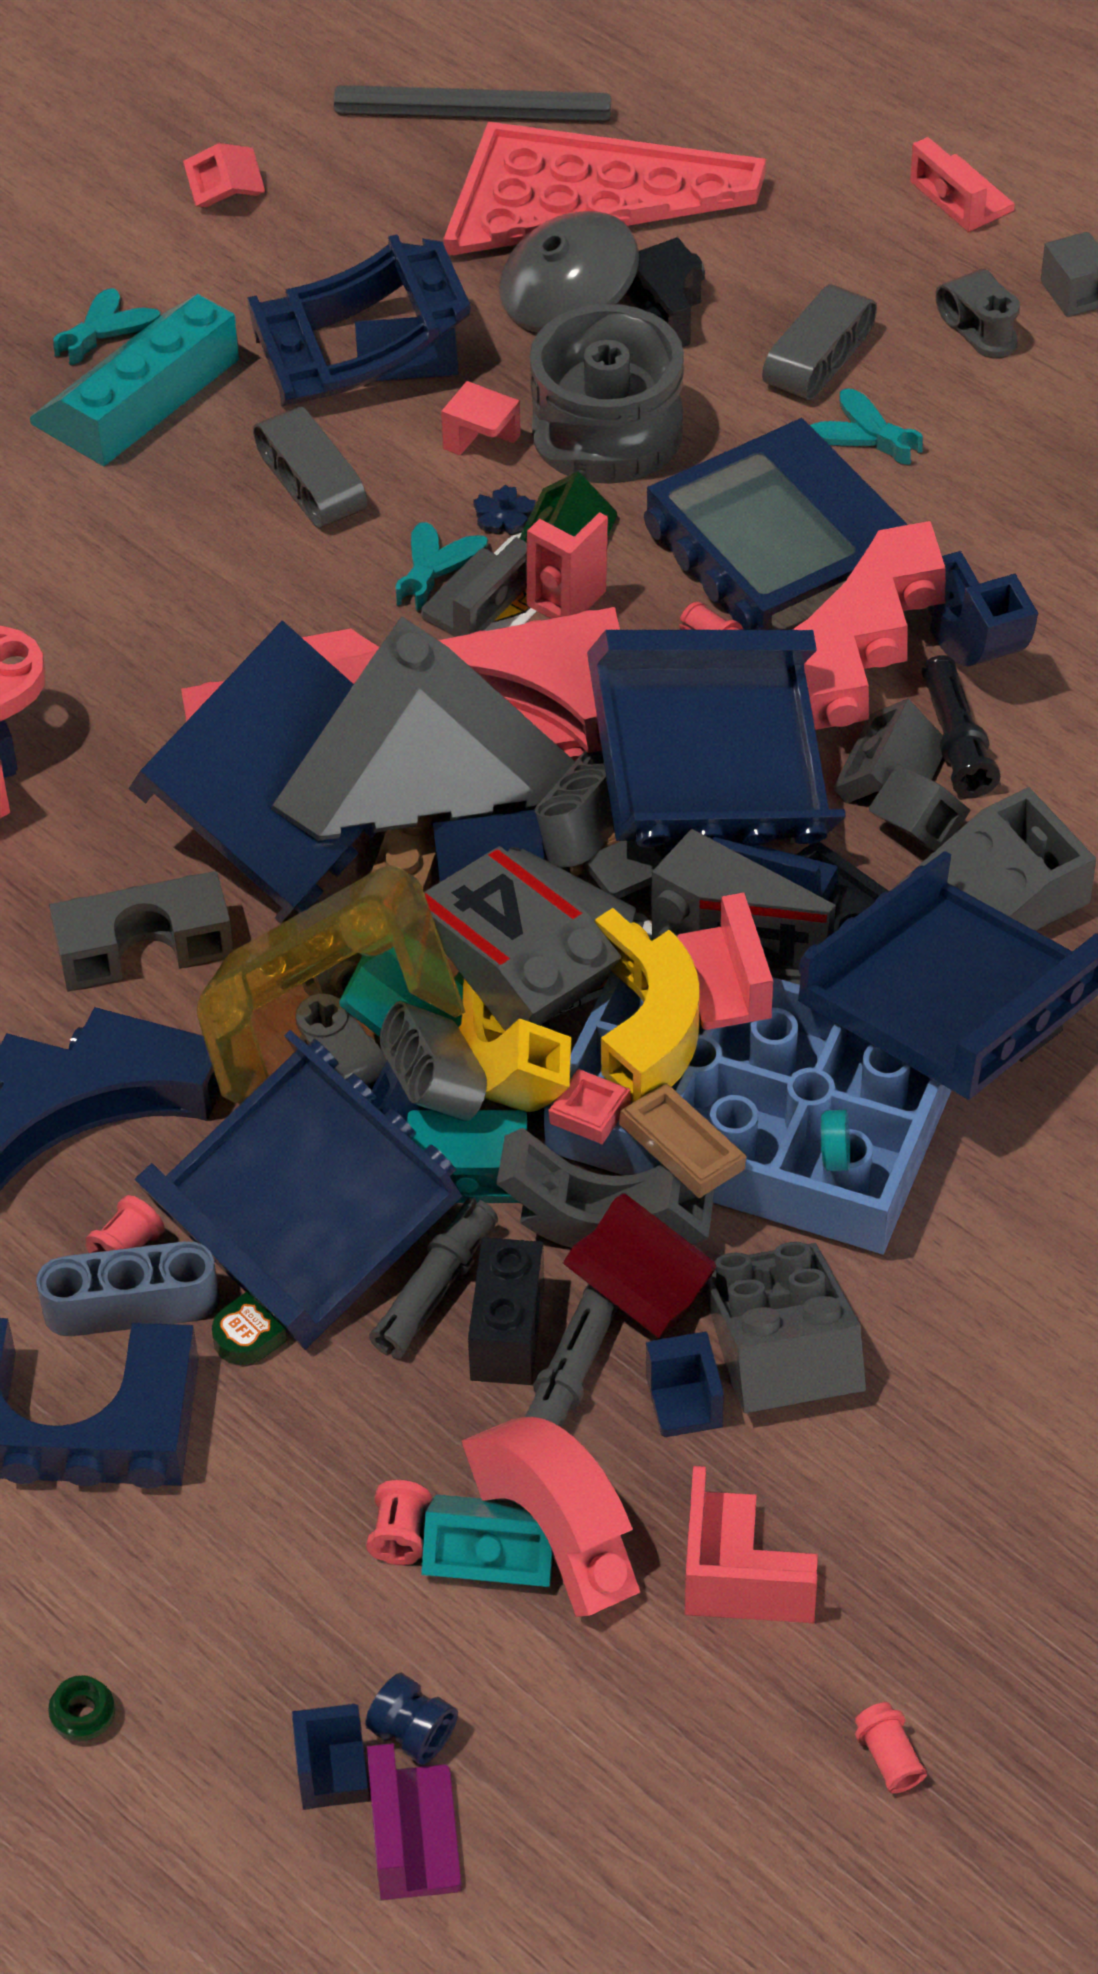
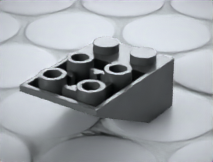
[890,787,1097,931]
[704,1242,866,1414]

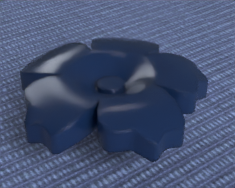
[473,485,536,534]

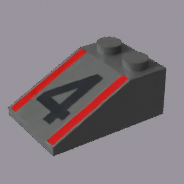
[652,829,836,970]
[408,846,622,1031]

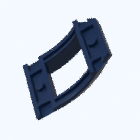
[247,234,471,407]

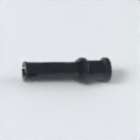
[921,655,1001,798]

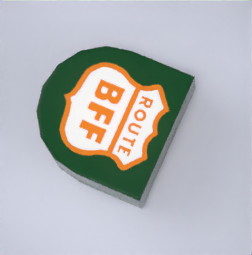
[212,1292,287,1365]

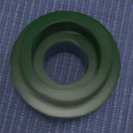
[48,1675,115,1741]

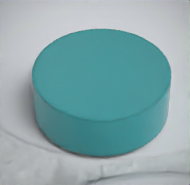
[821,1109,850,1171]

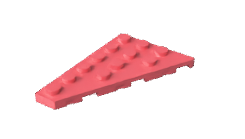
[443,122,766,255]

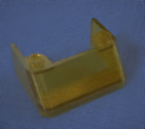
[197,866,465,1104]

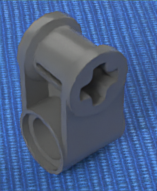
[935,269,1020,358]
[296,994,387,1090]

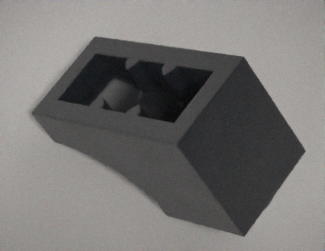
[626,237,705,347]

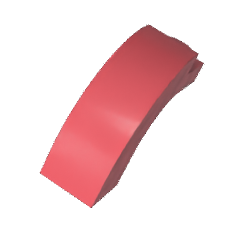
[461,1417,640,1617]

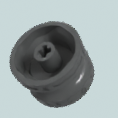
[530,304,684,484]

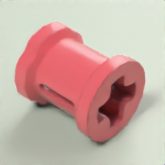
[85,1195,165,1253]
[366,1480,432,1565]

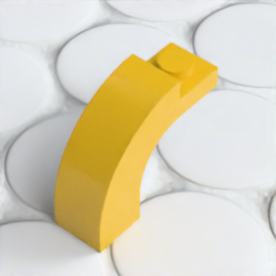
[595,908,699,1103]
[458,978,571,1112]

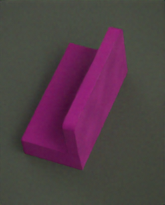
[367,1744,461,1900]

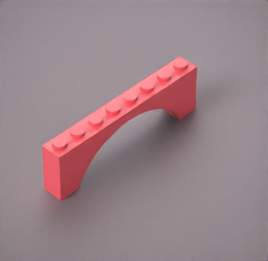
[181,607,620,753]

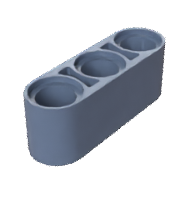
[36,1241,219,1336]

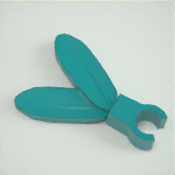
[53,288,161,365]
[810,388,923,464]
[396,522,488,612]

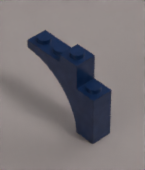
[0,1007,229,1191]

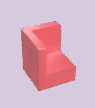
[183,143,265,208]
[441,381,521,456]

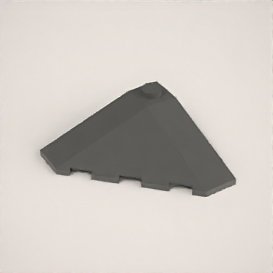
[271,616,575,841]

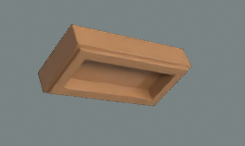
[619,1083,747,1198]

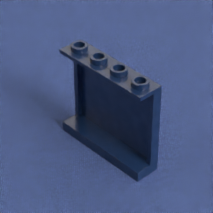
[129,620,377,924]
[587,630,846,847]
[798,851,1098,1100]
[134,1030,462,1350]

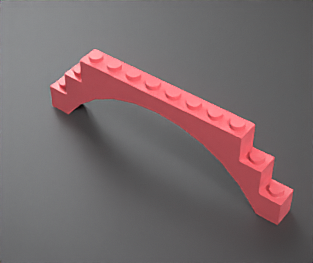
[302,521,946,761]

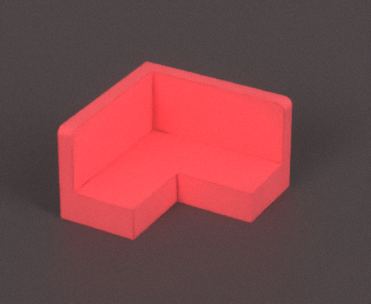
[685,1466,818,1623]

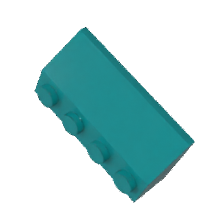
[30,294,240,467]

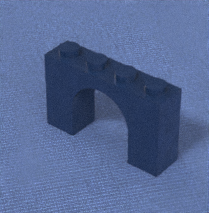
[0,1318,199,1489]

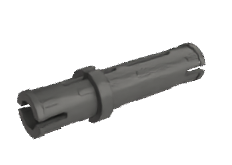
[369,1198,498,1359]
[525,1284,619,1427]

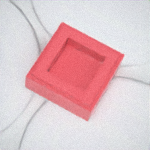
[548,1069,631,1145]

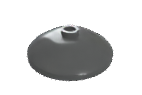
[499,211,639,333]

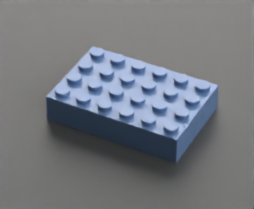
[544,971,952,1255]

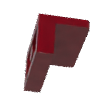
[562,1193,716,1338]

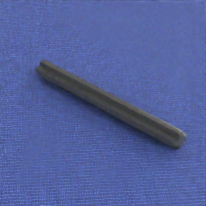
[334,85,611,121]

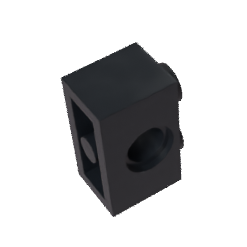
[468,1237,545,1385]

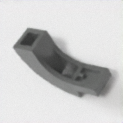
[497,1128,715,1248]

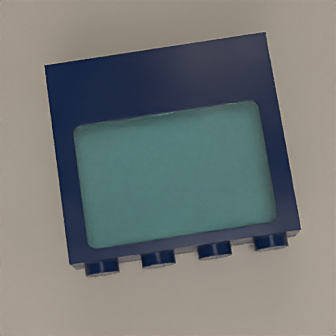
[644,418,908,630]

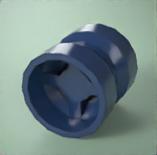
[365,1672,458,1765]

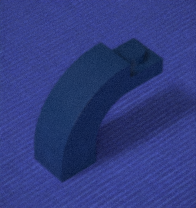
[927,551,1038,667]

